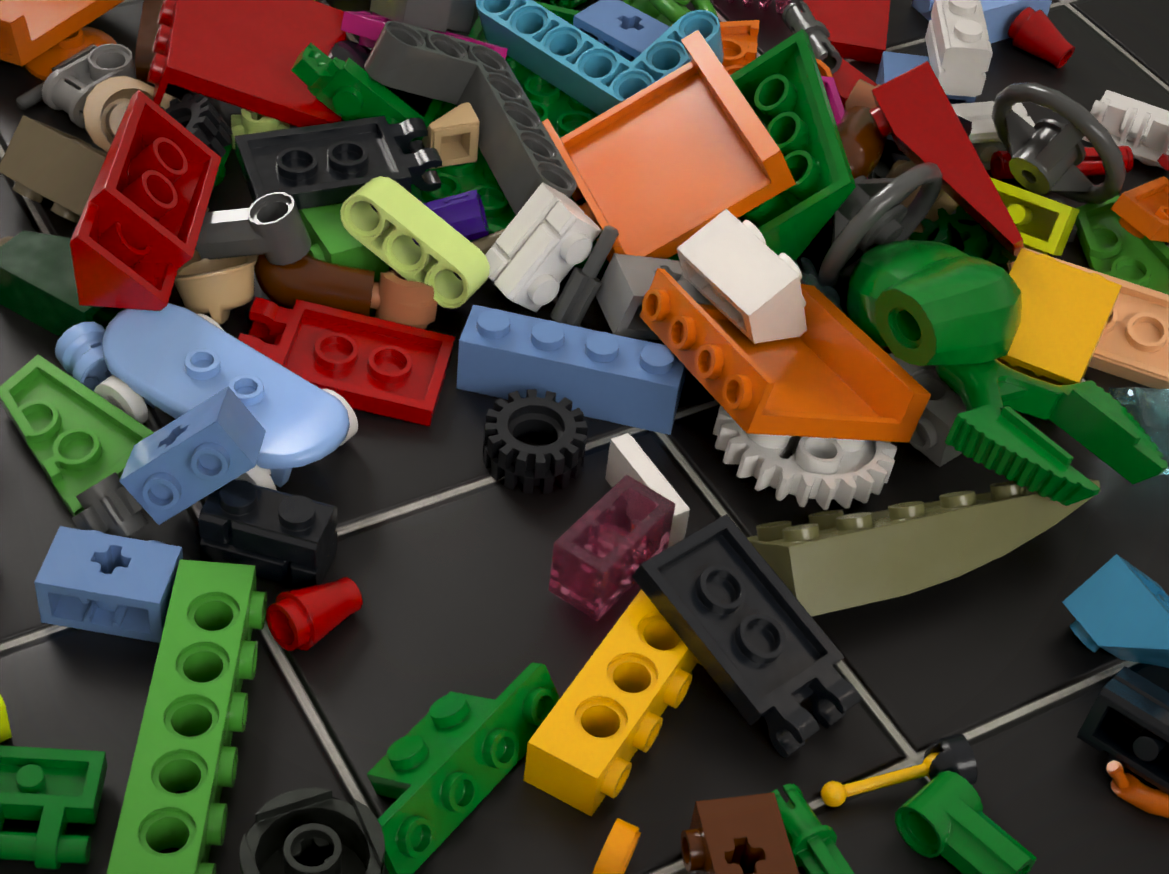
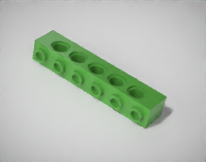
[107,559,267,874]

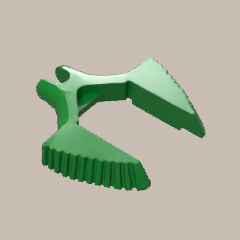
[935,359,1168,506]

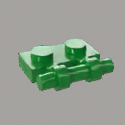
[0,745,108,869]

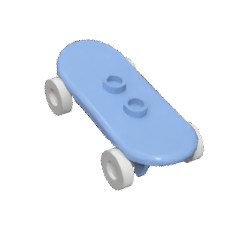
[94,303,358,491]

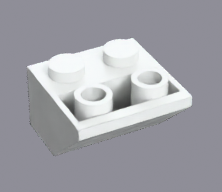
[677,209,807,344]

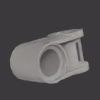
[42,43,136,128]

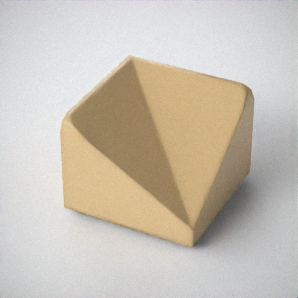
[422,102,480,169]

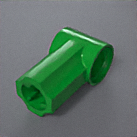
[894,771,1037,874]

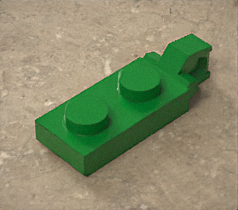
[291,43,426,142]

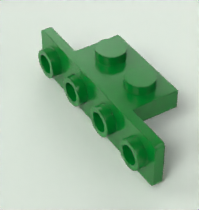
[367,662,560,874]

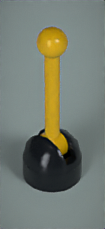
[821,734,978,807]

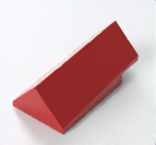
[70,90,221,311]

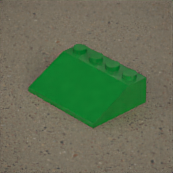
[730,29,856,262]

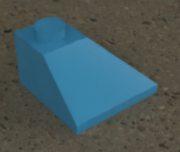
[1062,554,1169,668]

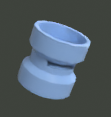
[55,322,112,391]

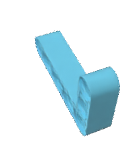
[475,0,724,115]

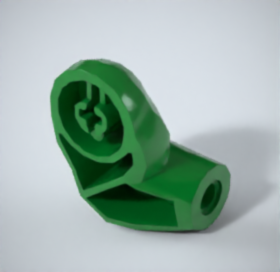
[847,240,1022,366]

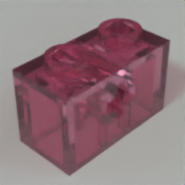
[549,475,675,621]

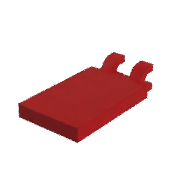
[801,0,891,64]
[238,297,455,427]

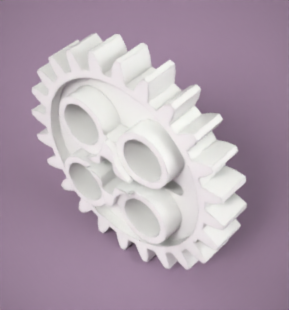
[713,405,897,510]

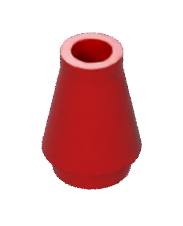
[1007,7,1075,69]
[266,577,363,651]

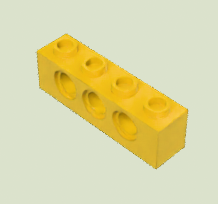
[523,589,702,817]

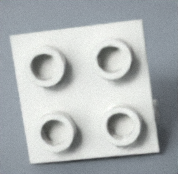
[1082,90,1169,168]

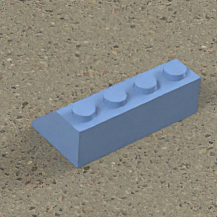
[456,305,688,435]

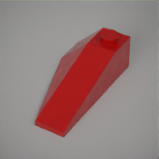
[869,61,1024,256]

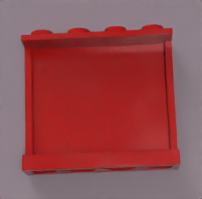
[147,0,346,127]

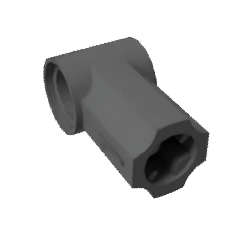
[196,192,311,266]

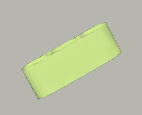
[340,176,490,309]

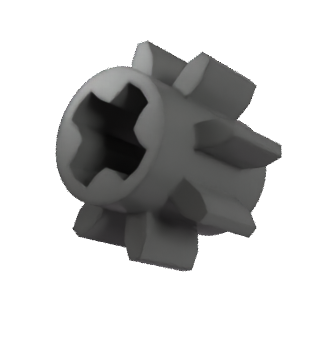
[72,472,148,537]

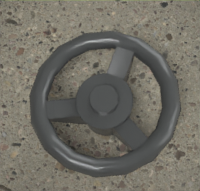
[992,82,1127,204]
[818,162,943,292]

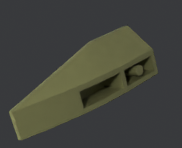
[746,479,1101,617]

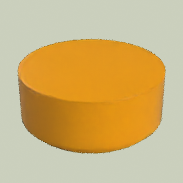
[592,818,642,874]

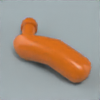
[1106,760,1169,818]

